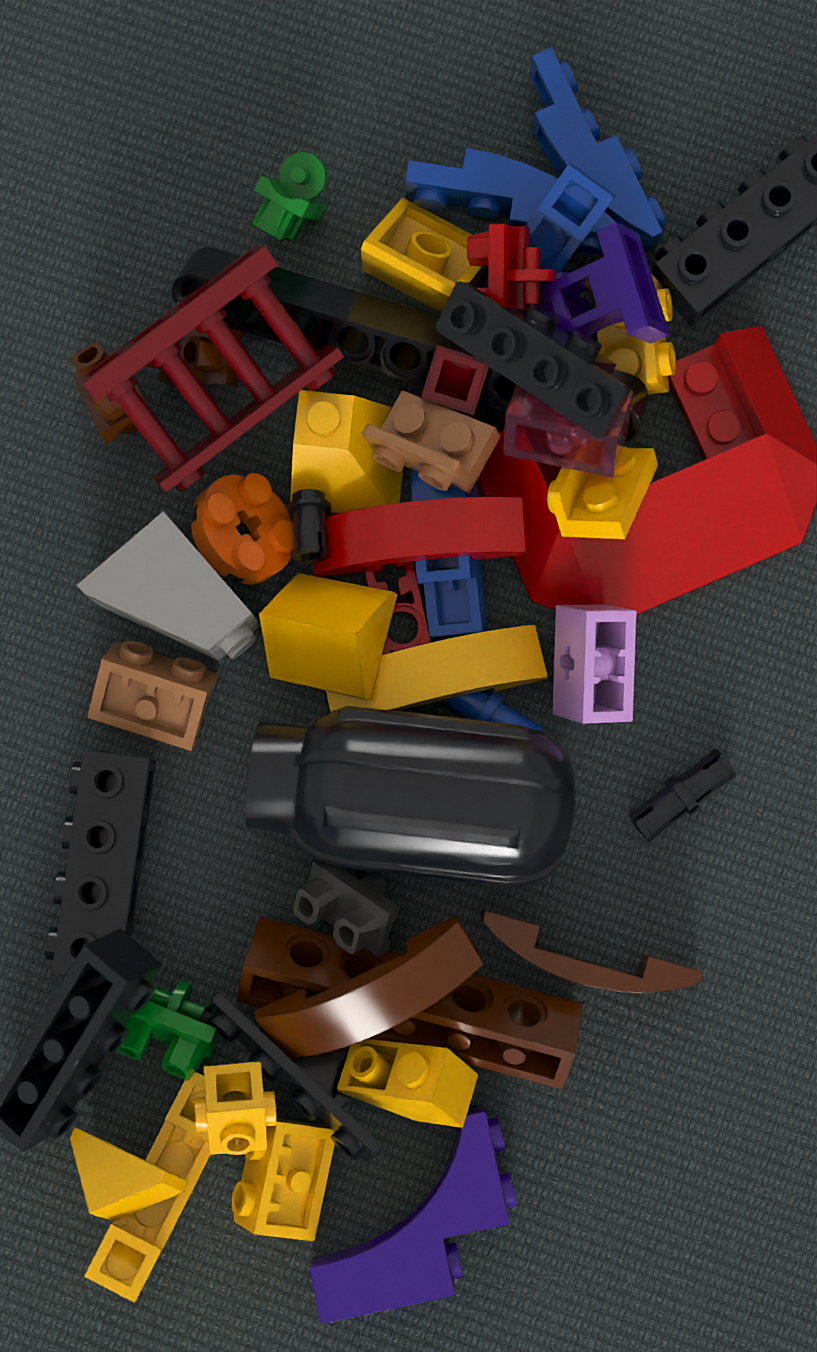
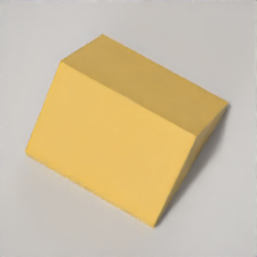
[361,197,487,313]
[259,573,398,701]

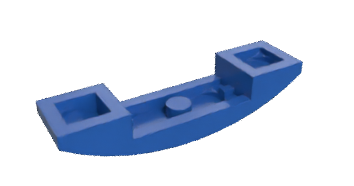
[482,162,615,289]

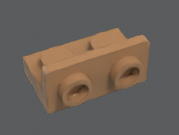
[362,390,501,493]
[87,641,218,751]

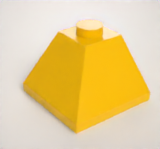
[290,390,404,514]

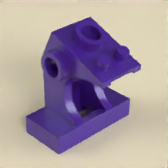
[528,222,670,344]

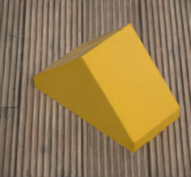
[70,1128,189,1222]

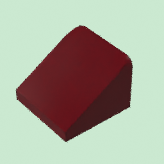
[421,345,489,415]

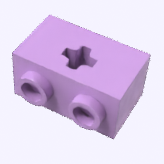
[553,604,637,724]

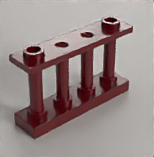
[78,245,344,493]

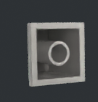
[77,511,260,661]

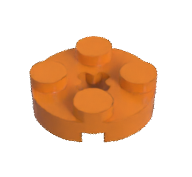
[191,473,294,585]

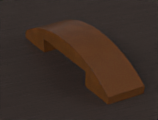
[481,910,703,993]
[254,916,483,1058]

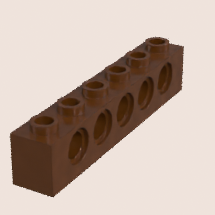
[236,916,584,1089]

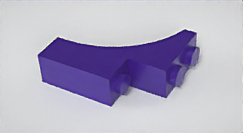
[309,1105,517,1324]

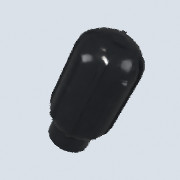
[245,706,576,886]

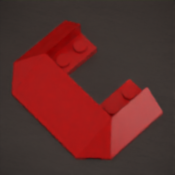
[477,326,817,615]

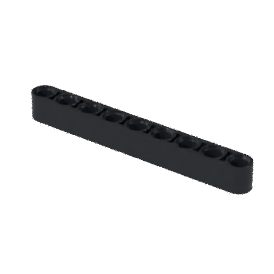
[172,247,648,444]

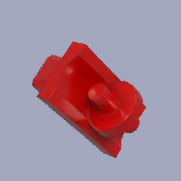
[467,224,556,310]

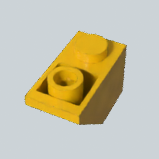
[336,1039,478,1128]

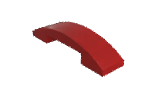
[313,497,528,577]

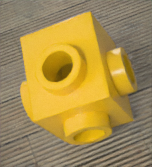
[194,1062,277,1155]

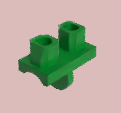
[252,152,328,241]
[116,980,217,1081]

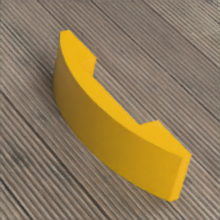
[326,625,548,712]
[84,1072,210,1303]

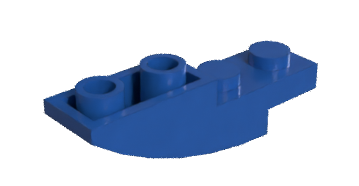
[529,47,665,252]
[405,148,615,256]
[412,412,487,637]

